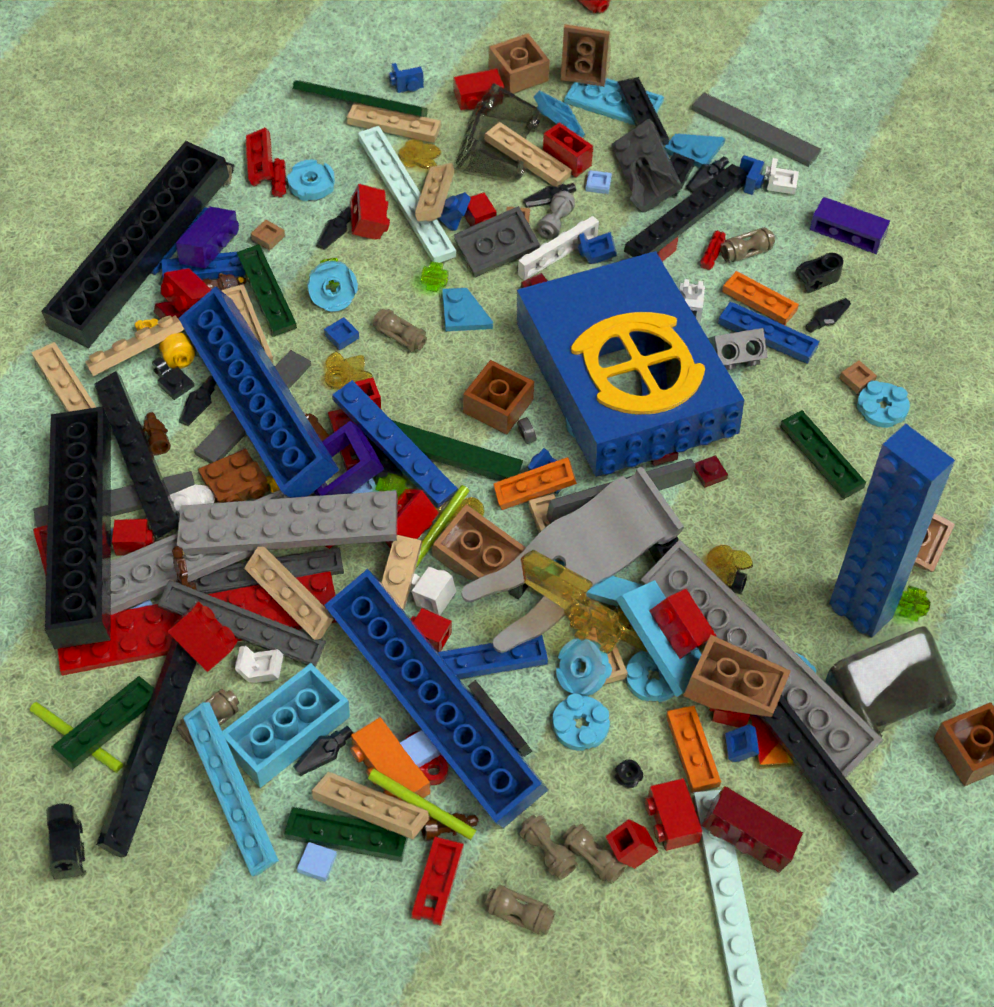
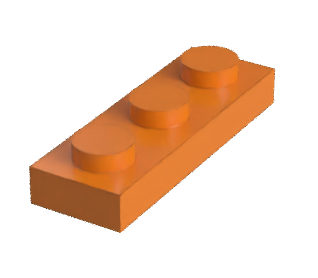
[722,271,799,325]
[493,457,577,510]
[666,705,721,793]

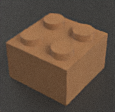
[489,33,550,95]

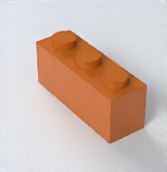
[350,717,430,803]

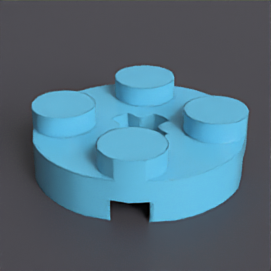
[287,160,335,201]
[307,261,358,311]
[857,381,910,428]
[556,639,612,696]
[626,650,675,702]
[552,693,610,751]

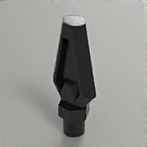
[686,156,729,193]
[523,183,576,208]
[316,207,351,250]
[806,298,851,333]
[179,376,216,426]
[293,725,354,776]

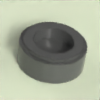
[517,417,537,444]

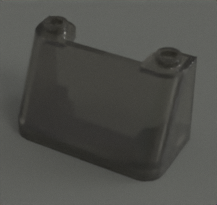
[454,83,540,182]
[825,626,958,738]

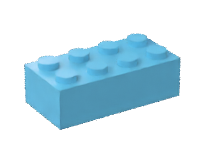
[222,663,350,788]

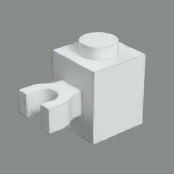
[679,279,705,323]
[410,567,456,615]

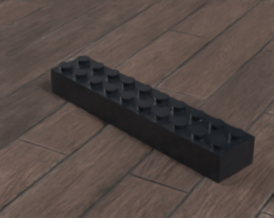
[41,140,230,348]
[45,406,111,649]

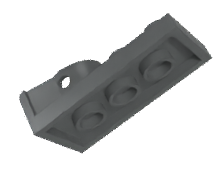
[611,119,683,213]

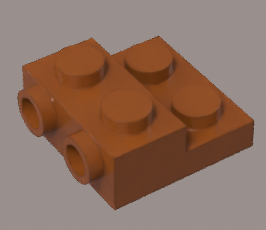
[198,448,269,503]

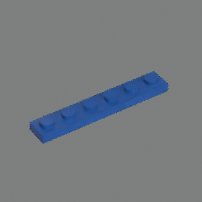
[332,380,458,508]

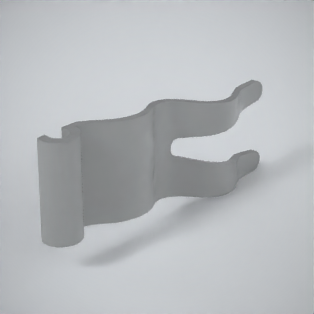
[462,467,684,653]

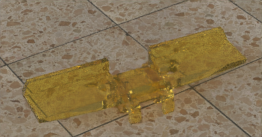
[521,550,649,654]

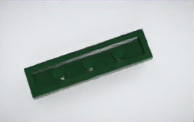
[237,244,297,336]
[780,410,866,499]
[51,676,154,770]
[284,807,408,862]

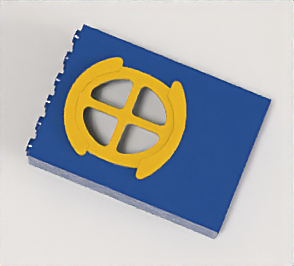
[517,251,745,477]

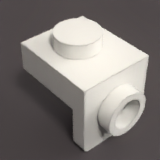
[764,158,799,195]
[170,484,215,518]
[235,646,283,683]

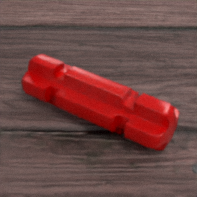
[272,158,286,198]
[700,230,726,270]

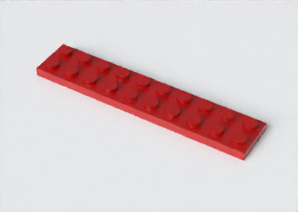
[58,571,337,676]

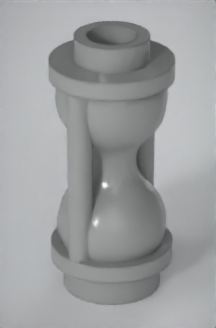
[537,191,575,239]

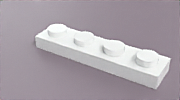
[518,216,599,280]

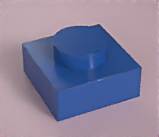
[324,317,359,351]
[725,724,759,762]

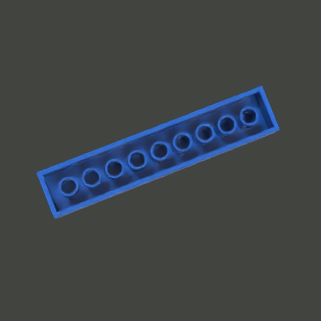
[178,286,339,498]
[829,424,955,638]
[324,569,549,828]

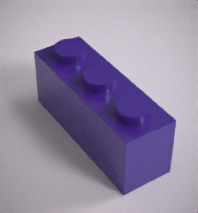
[810,197,890,254]
[176,206,239,269]

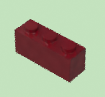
[701,786,803,873]

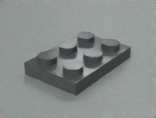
[454,206,540,277]

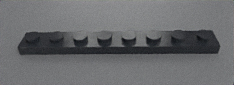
[624,164,749,257]
[94,371,179,538]
[96,638,197,858]
[758,694,919,893]

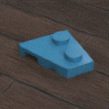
[533,90,585,138]
[665,134,725,168]
[442,288,493,332]

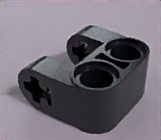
[46,803,86,880]

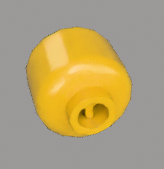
[159,332,195,369]

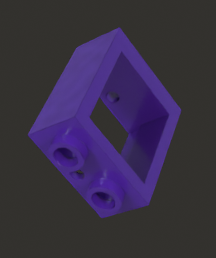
[314,421,384,496]

